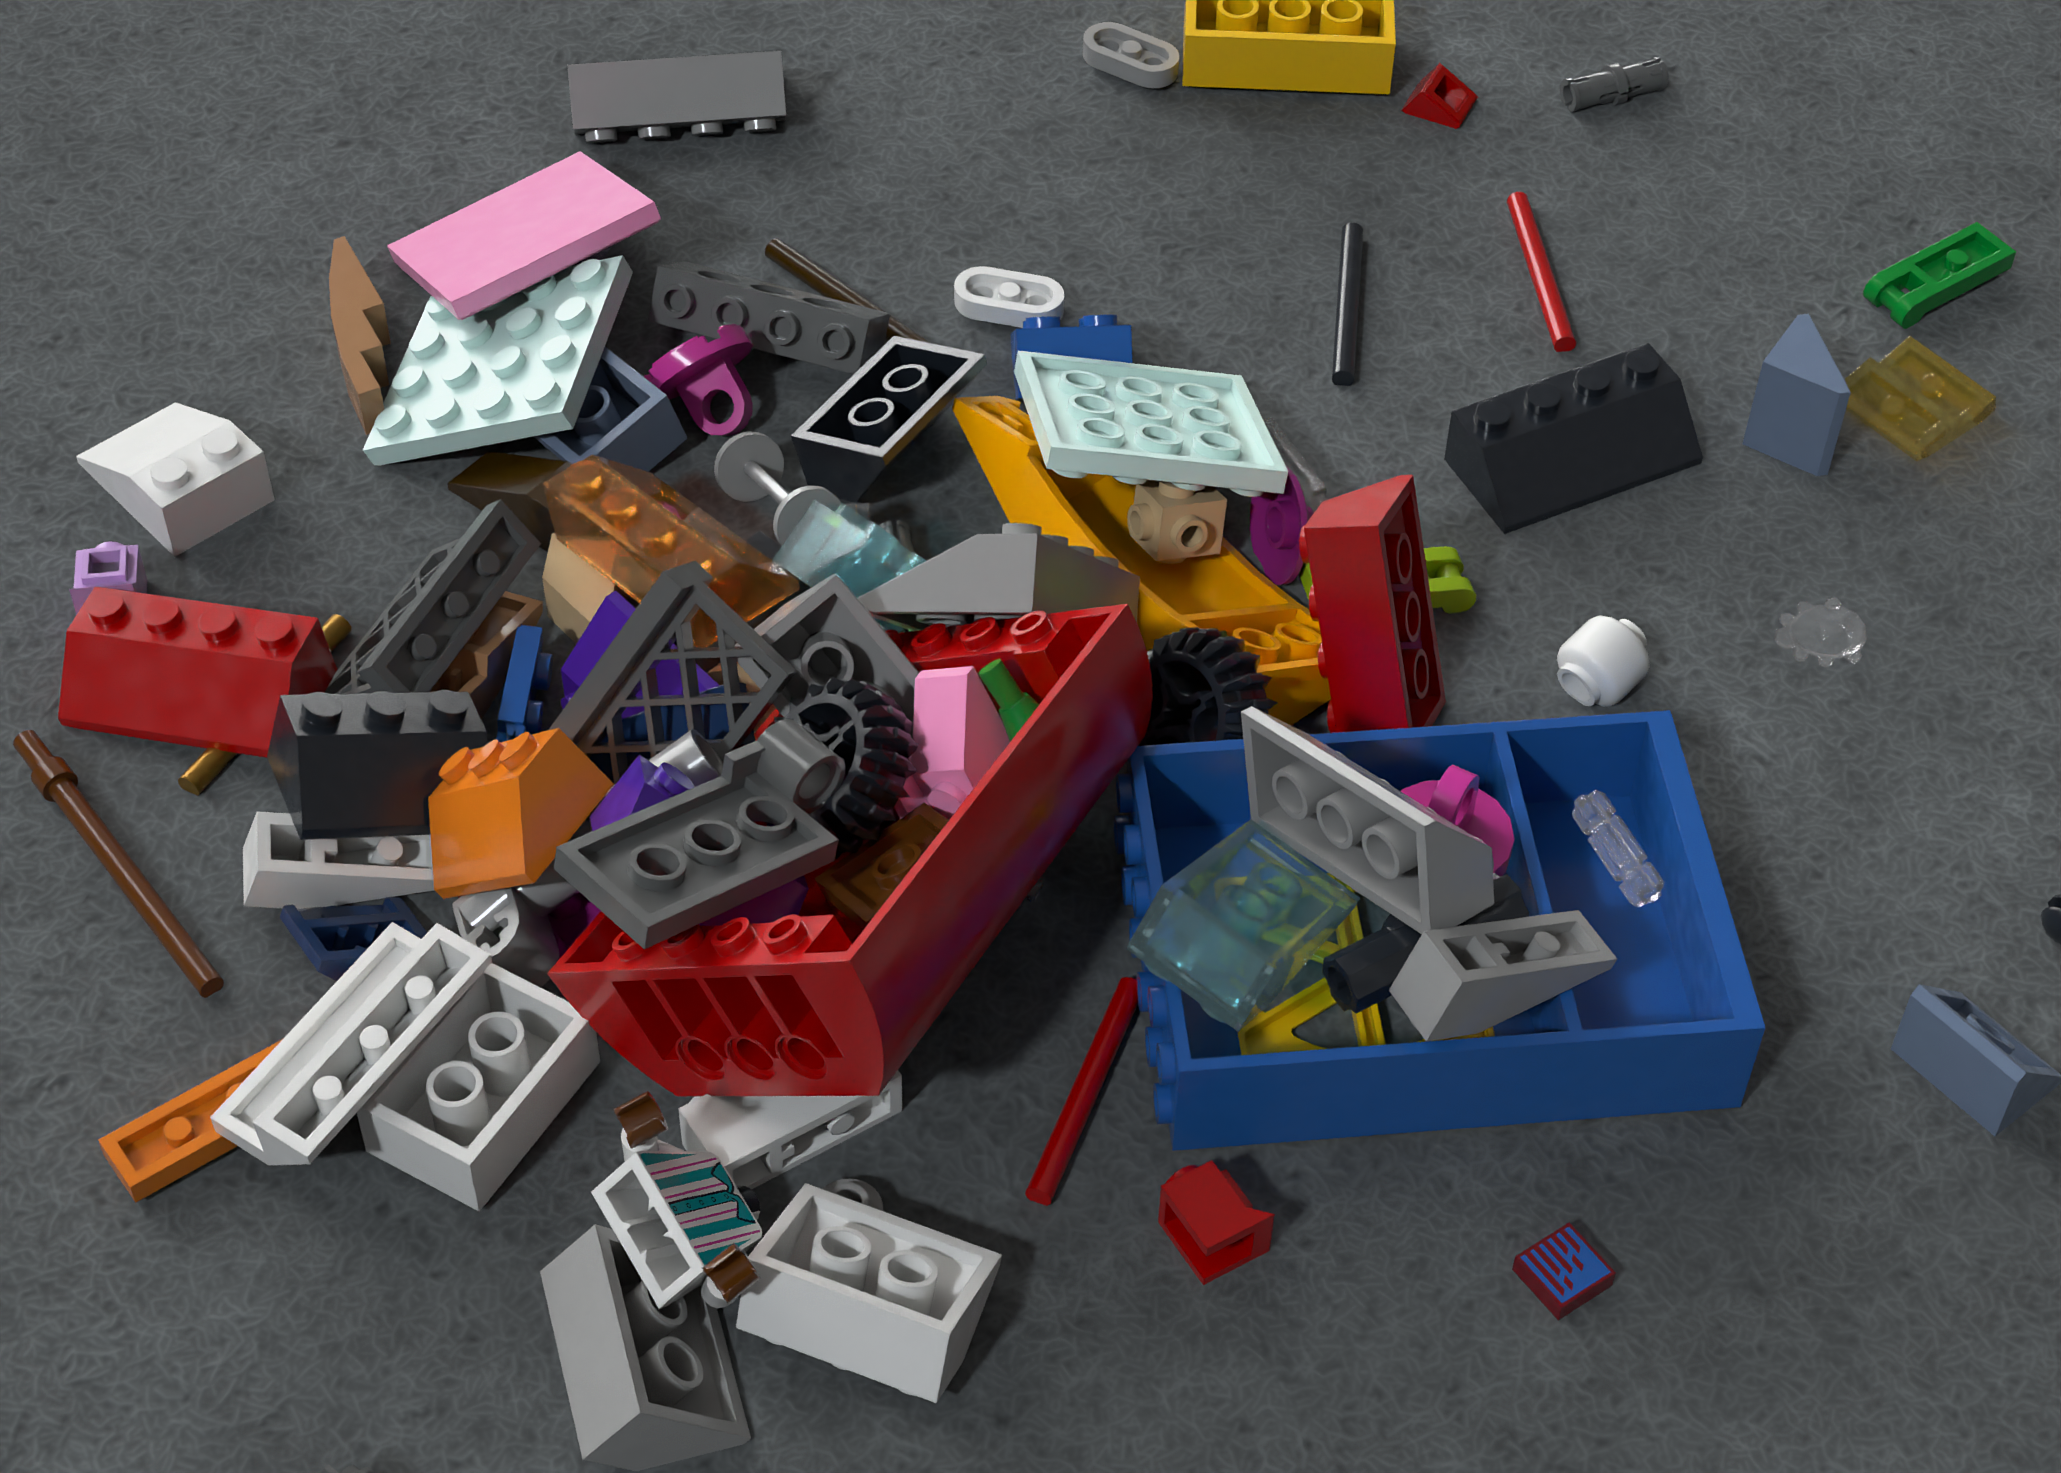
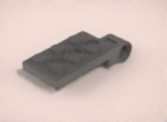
[554,719,845,949]

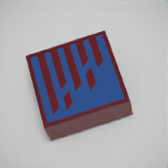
[1512,1222,1616,1321]

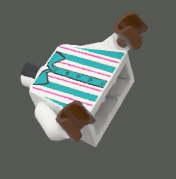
[591,1091,762,1308]

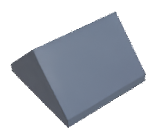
[1742,314,1851,476]
[1891,984,2061,1136]

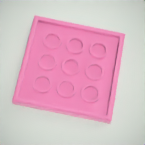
[387,151,661,320]

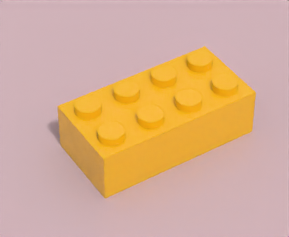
[1182,0,1396,94]

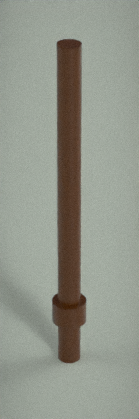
[13,730,224,998]

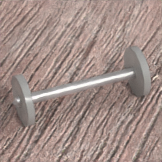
[714,431,846,558]

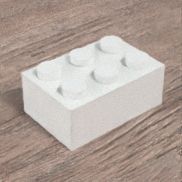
[357,963,600,1212]

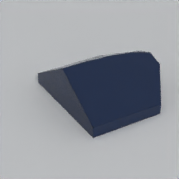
[280,897,427,981]

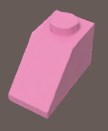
[912,666,1010,820]

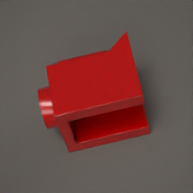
[1158,1160,1275,1285]

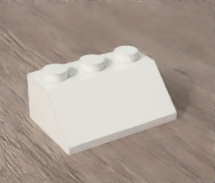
[736,1183,1002,1403]

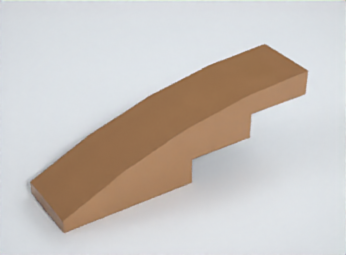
[329,236,391,435]

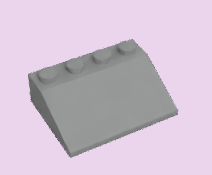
[858,523,1140,631]

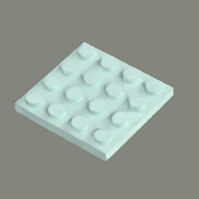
[363,255,633,466]
[1014,351,1288,497]

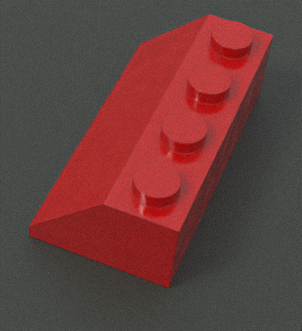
[1299,475,1446,733]
[58,586,337,758]

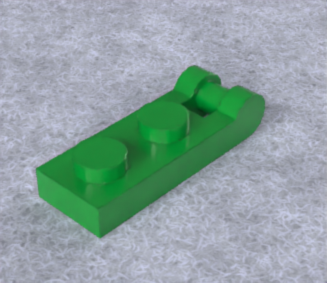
[1863,222,2016,329]

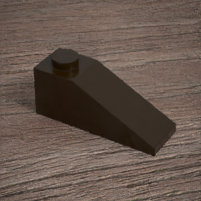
[447,451,617,552]

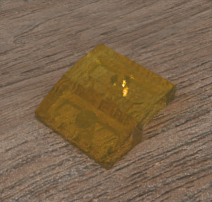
[1844,336,1996,461]

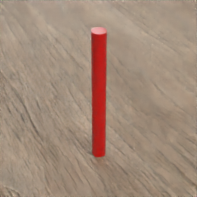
[1507,192,1576,352]
[1025,977,1138,1206]

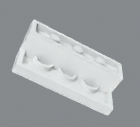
[210,922,492,1165]

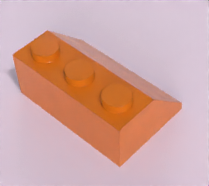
[428,728,614,899]

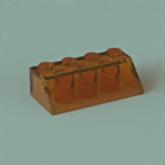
[543,454,800,648]

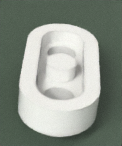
[954,266,1064,328]

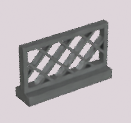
[325,499,541,694]
[549,561,797,785]

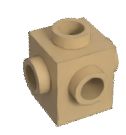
[1127,480,1227,564]

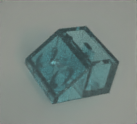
[773,500,926,632]

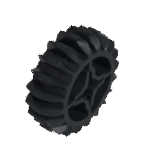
[1138,627,1278,746]
[765,677,919,860]

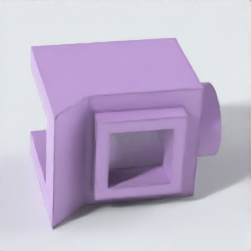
[69,541,147,615]

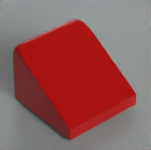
[1401,63,1478,129]

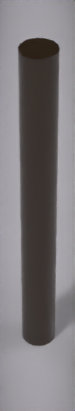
[765,238,930,343]

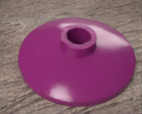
[1250,466,1314,585]

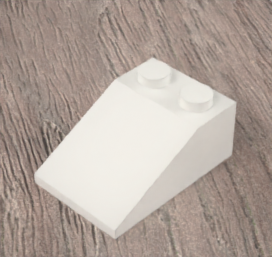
[76,402,275,557]

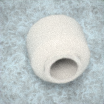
[1557,615,1650,707]

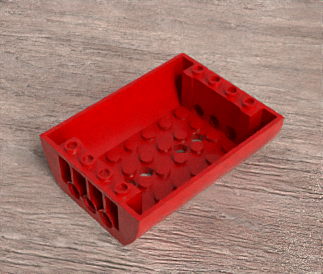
[547,603,1153,1097]

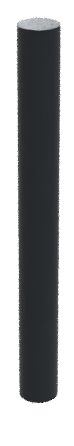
[1332,223,1363,386]

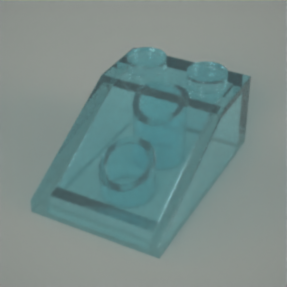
[1126,819,1360,1032]

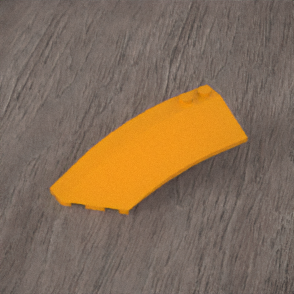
[952,396,1331,725]

